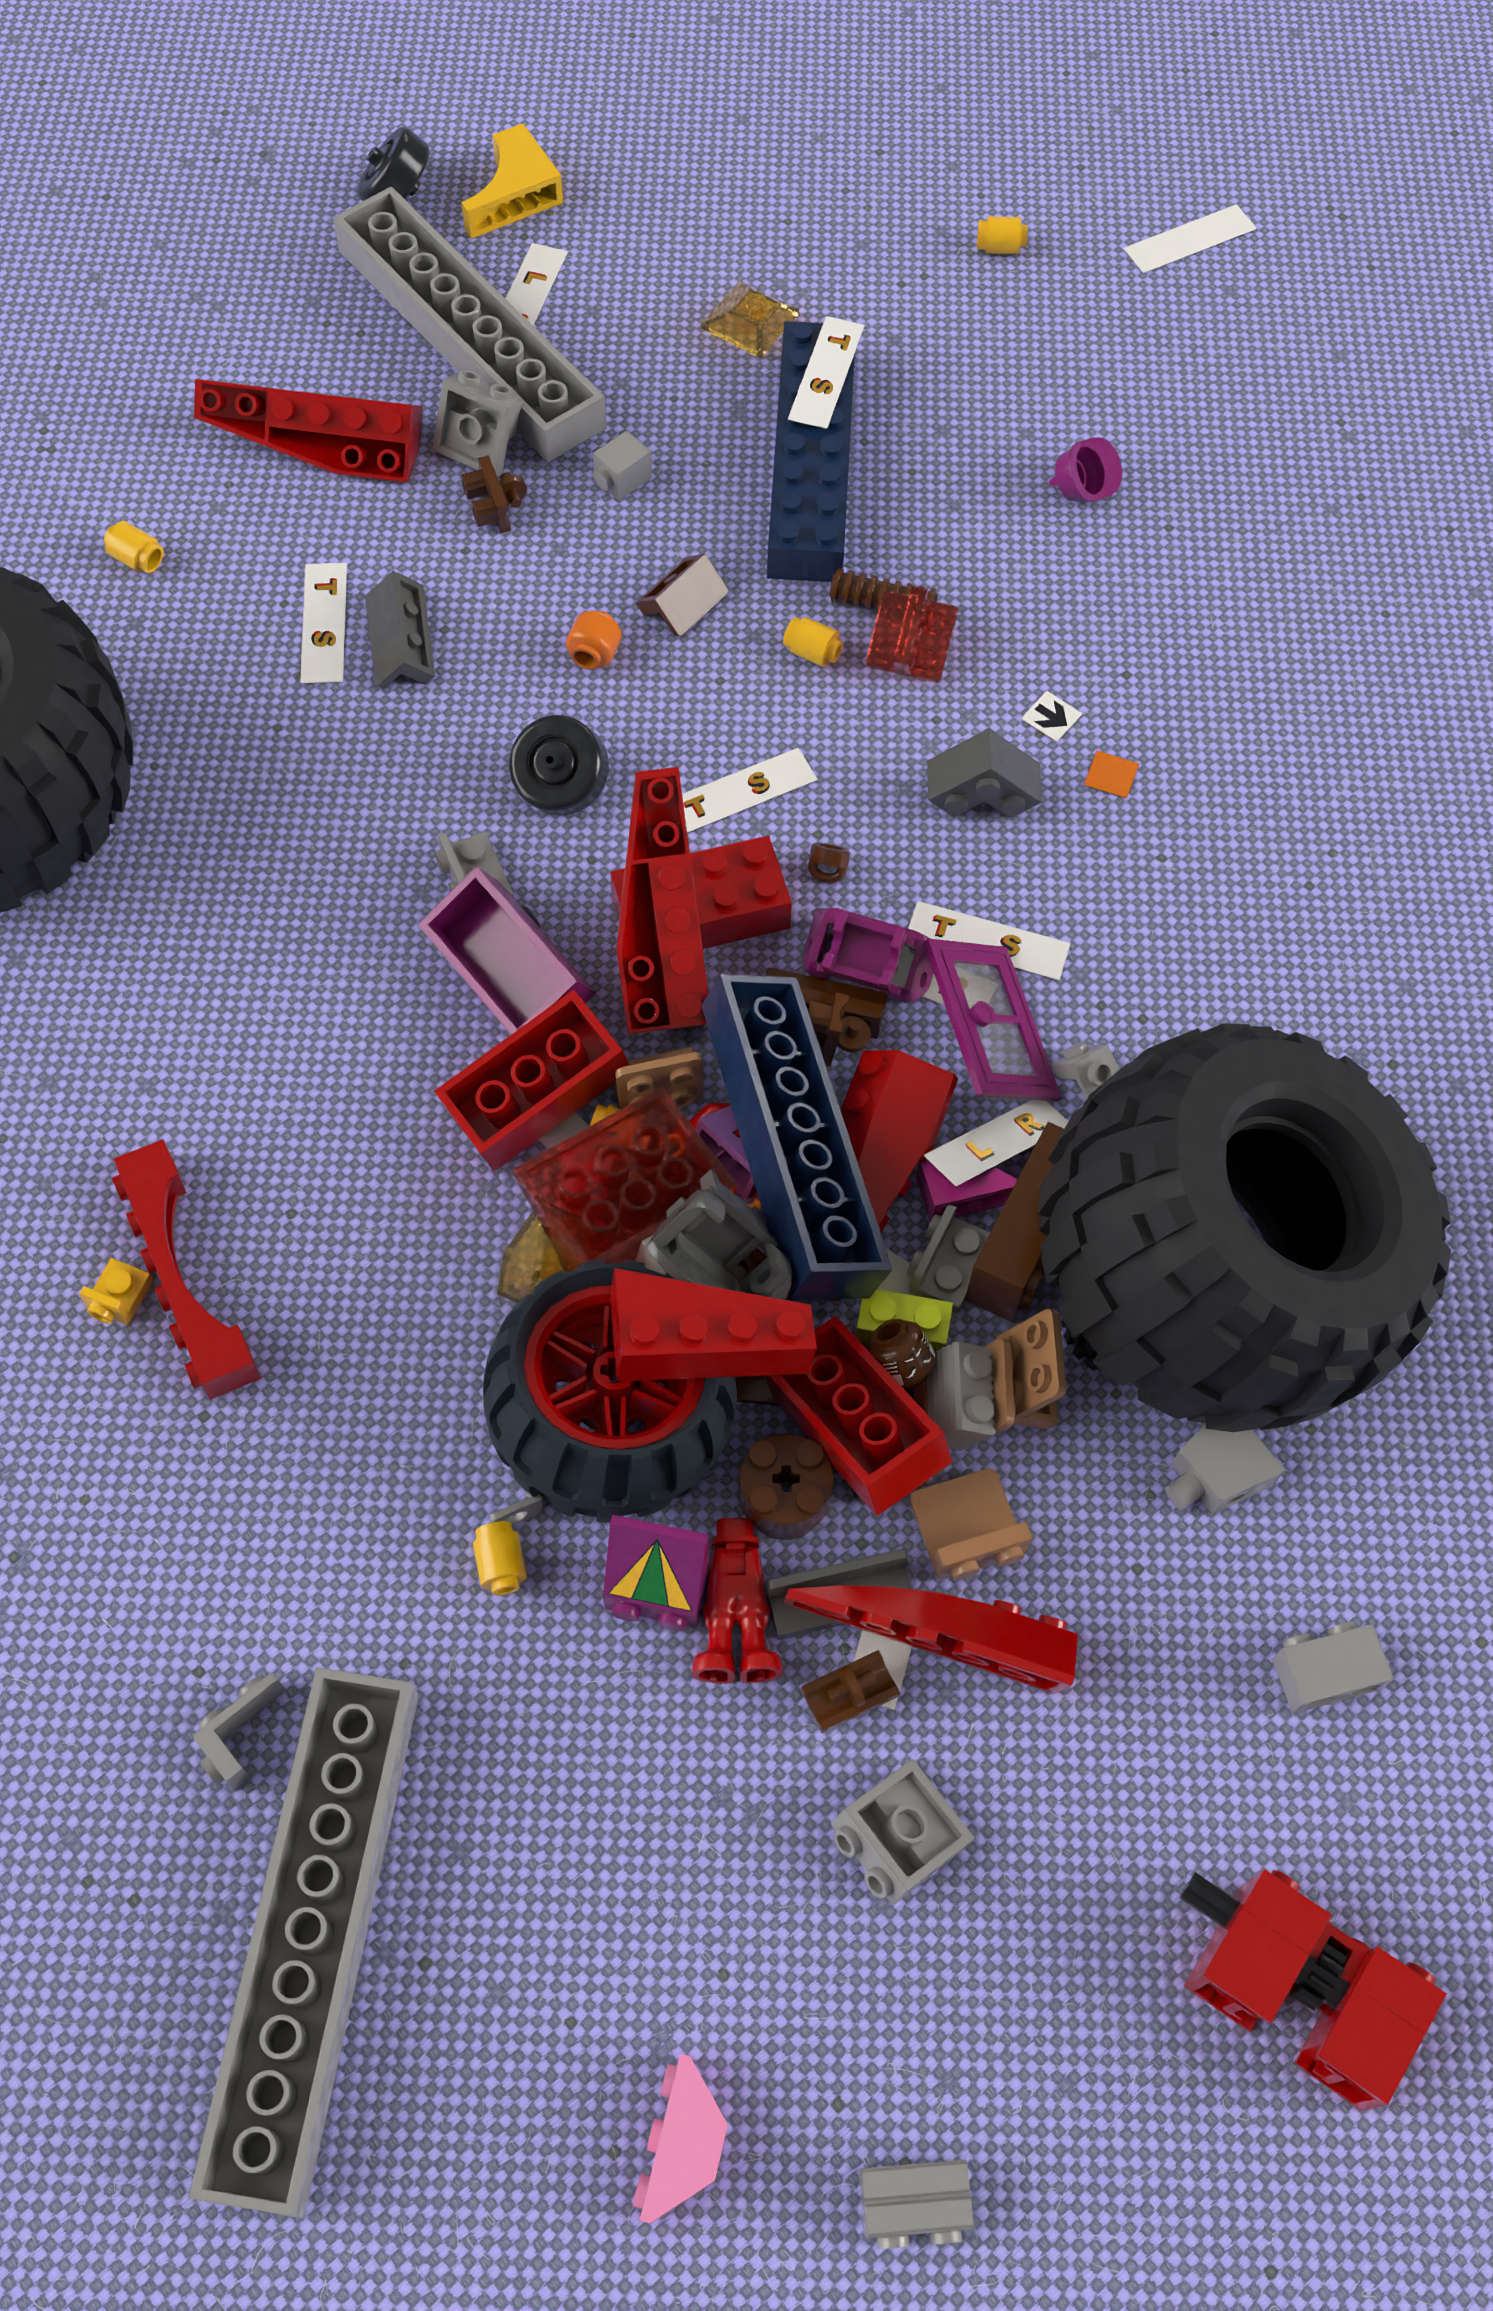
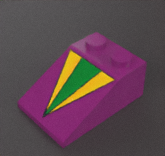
[603,1515,709,1631]

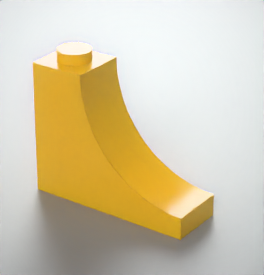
[461,123,563,239]

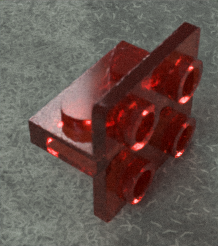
[866,586,958,683]

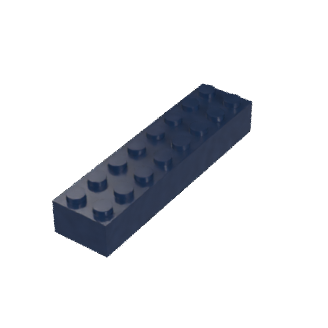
[767,321,855,582]
[702,974,893,1300]

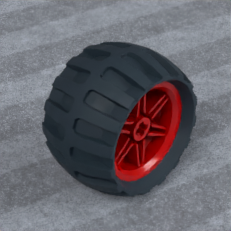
[483,1259,737,1522]

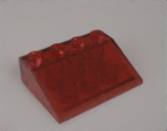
[513,1087,737,1272]

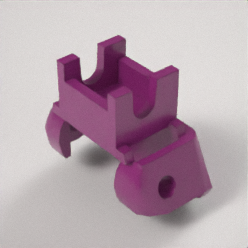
[802,908,934,1003]

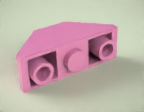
[633,2054,728,2224]

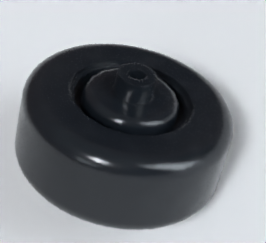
[357,127,430,201]
[509,715,609,815]

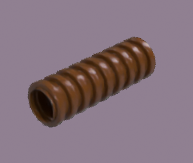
[829,568,938,623]

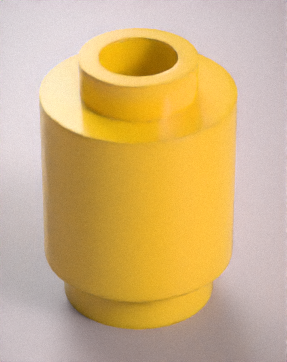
[977,216,1028,254]
[104,521,164,573]
[783,617,843,667]
[473,1521,527,1596]

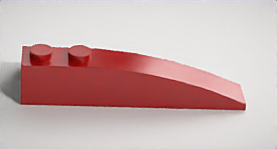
[823,1050,958,1301]
[783,1585,1078,1694]

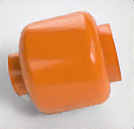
[566,611,622,670]

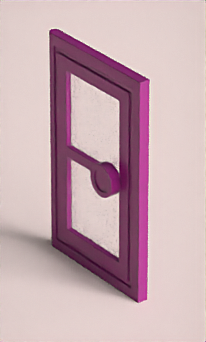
[923,938,1062,1101]

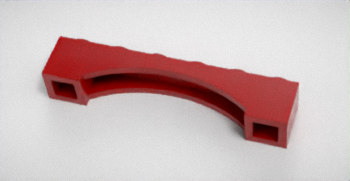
[112,1139,261,1400]

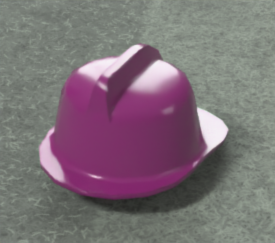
[1049,437,1122,502]

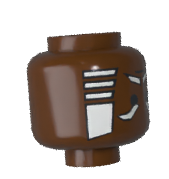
[868,1319,936,1388]

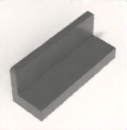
[365,571,435,688]
[767,1548,912,1640]

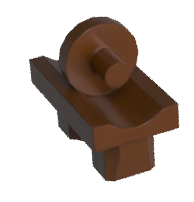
[461,455,527,533]
[808,993,871,1067]
[801,1650,901,1734]

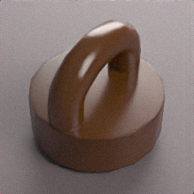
[808,843,851,883]

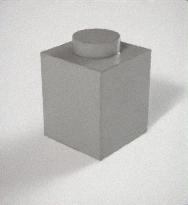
[593,430,652,500]

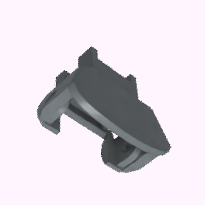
[646,1169,793,1300]

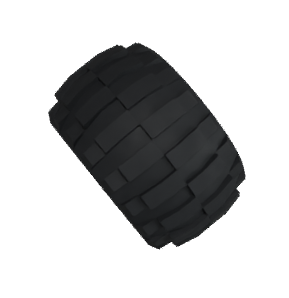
[0,567,133,913]
[1037,1023,1451,1432]

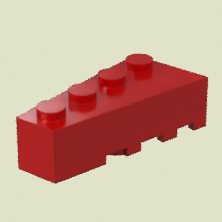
[610,1268,817,1381]

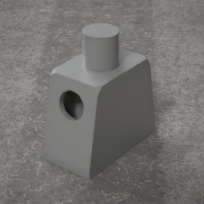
[1165,1424,1285,1514]

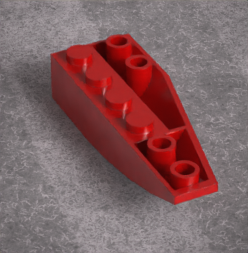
[194,379,423,482]
[616,767,709,1035]

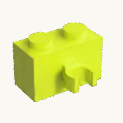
[855,1289,953,1353]

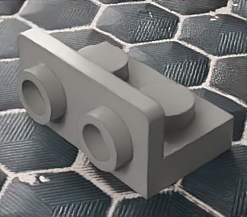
[434,832,515,899]
[907,1204,990,1314]

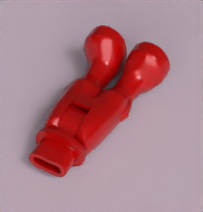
[692,1518,783,1684]

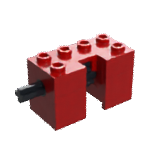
[1179,1869,1447,2111]

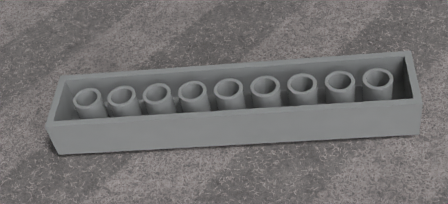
[333,187,607,463]
[189,1667,419,2218]

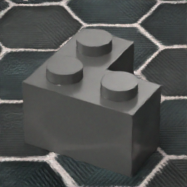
[927,728,1041,818]

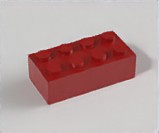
[610,835,792,949]
[434,989,630,1172]
[765,1316,953,1516]

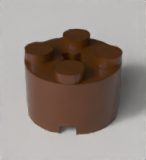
[739,1434,833,1540]

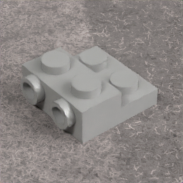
[432,370,522,477]
[831,1759,975,1905]

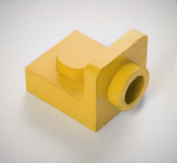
[79,1258,154,1325]

